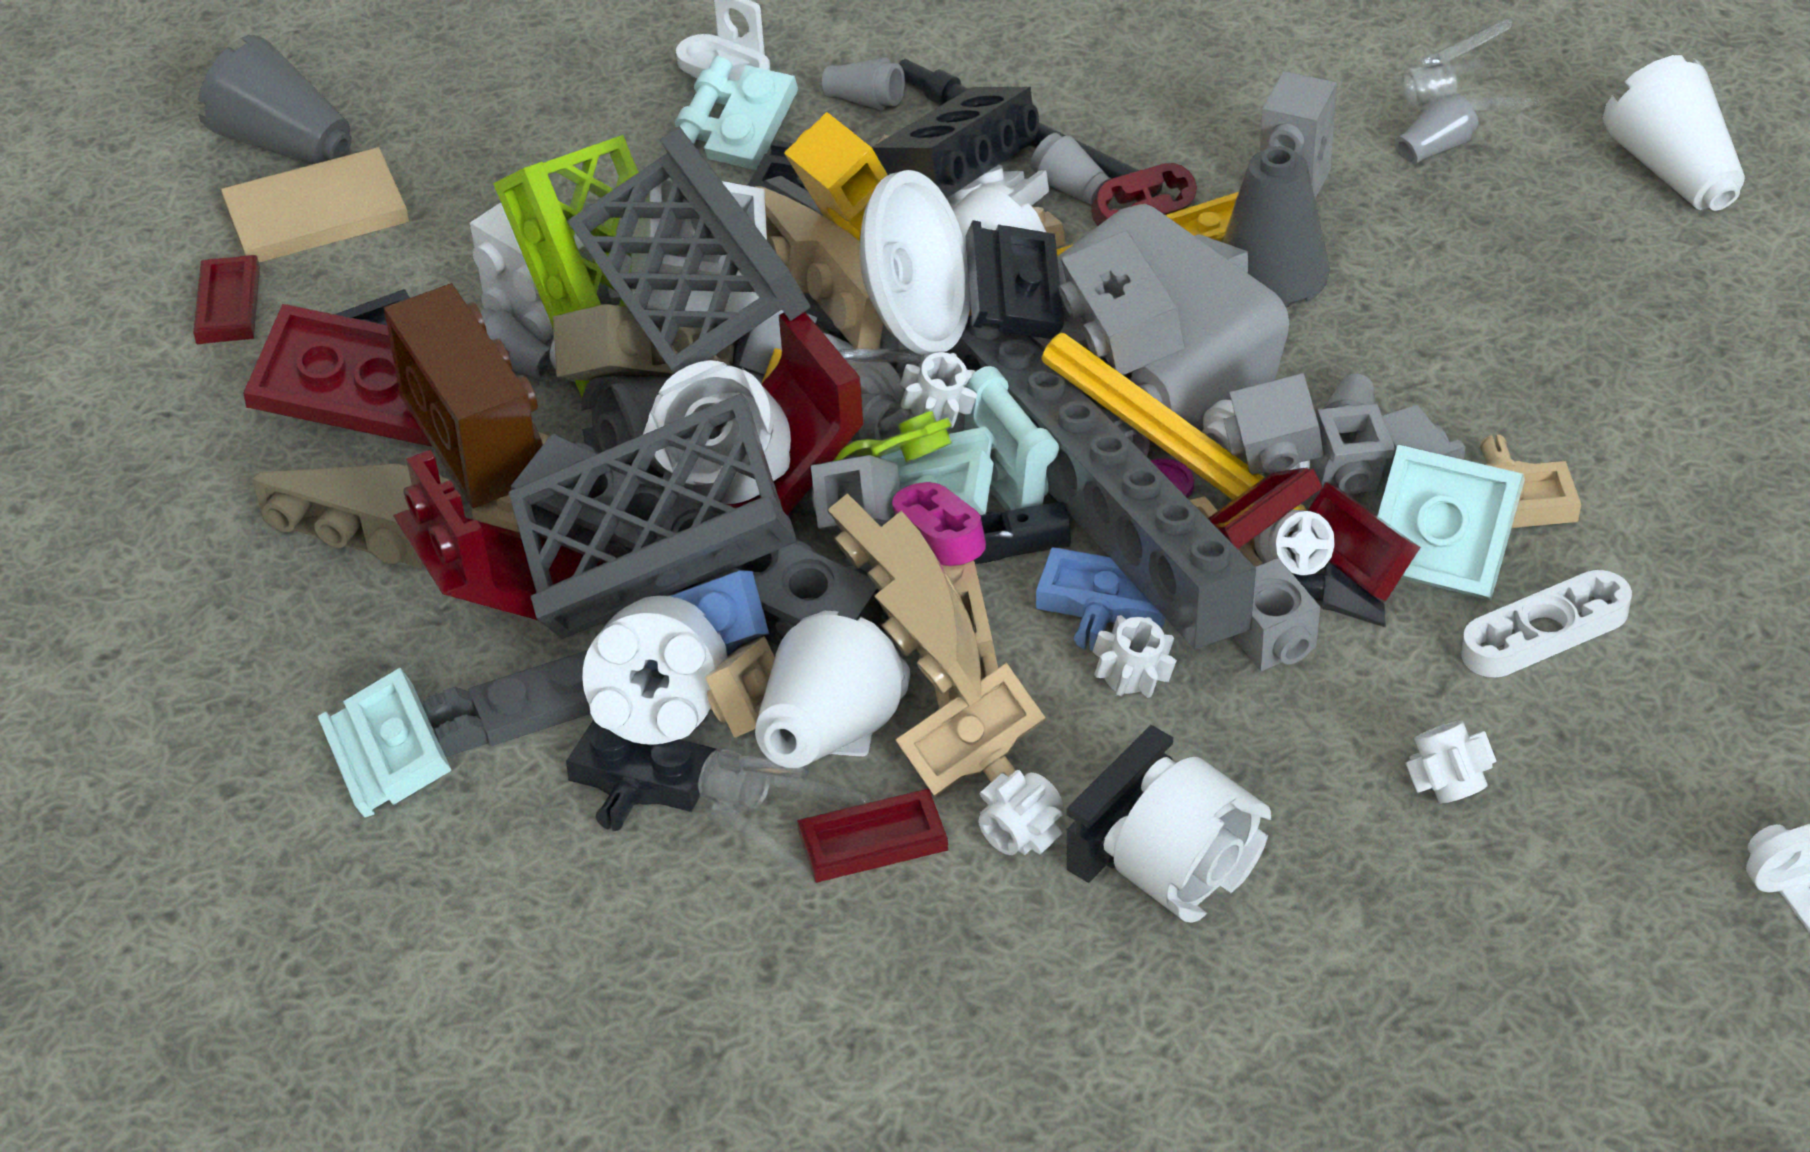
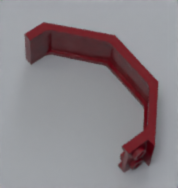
[393,312,863,631]

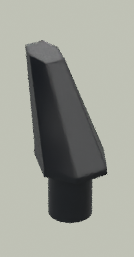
[1293,563,1386,628]

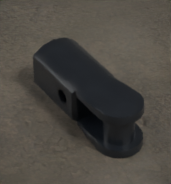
[974,502,1071,564]

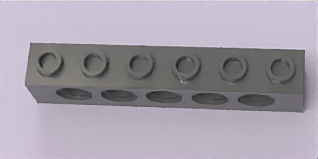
[511,433,882,645]

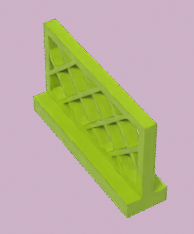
[493,135,638,397]

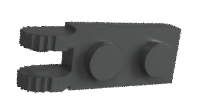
[422,650,591,756]

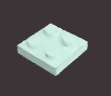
[1378,445,1525,601]

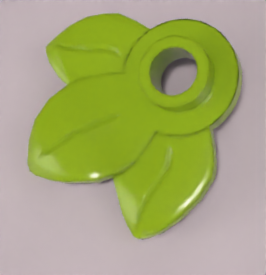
[833,411,952,462]

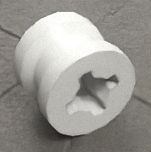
[1254,509,1335,575]

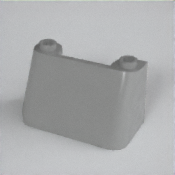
[1027,204,1289,431]

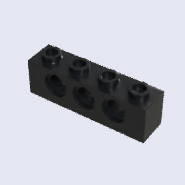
[872,87,1039,199]

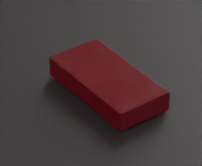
[193,255,260,344]
[1207,467,1323,549]
[1307,482,1421,601]
[797,788,948,883]

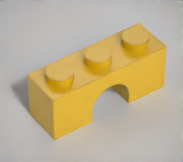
[784,112,888,241]

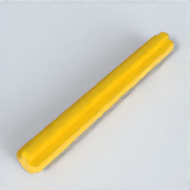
[1041,333,1307,536]

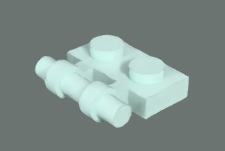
[675,56,798,170]

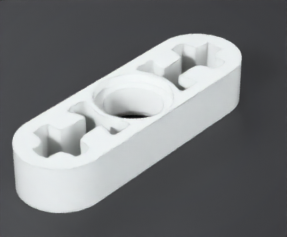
[1461,570,1632,677]

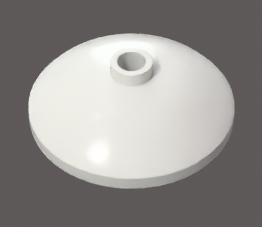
[860,170,970,355]

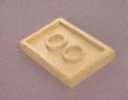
[221,147,409,262]

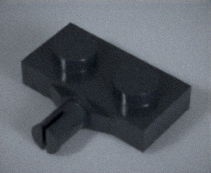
[566,719,717,831]

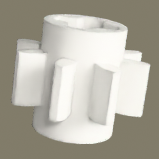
[900,352,977,428]
[1093,615,1177,698]
[1405,720,1497,804]
[979,770,1063,855]

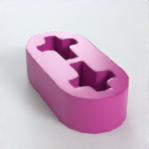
[892,482,986,566]

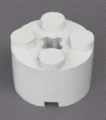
[647,360,791,504]
[582,596,727,744]
[1104,757,1271,922]

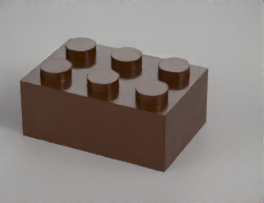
[384,283,543,508]

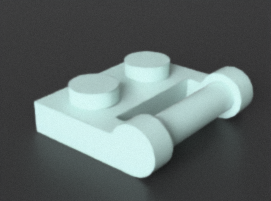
[964,366,1059,511]

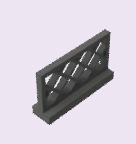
[568,126,811,374]
[509,393,797,639]

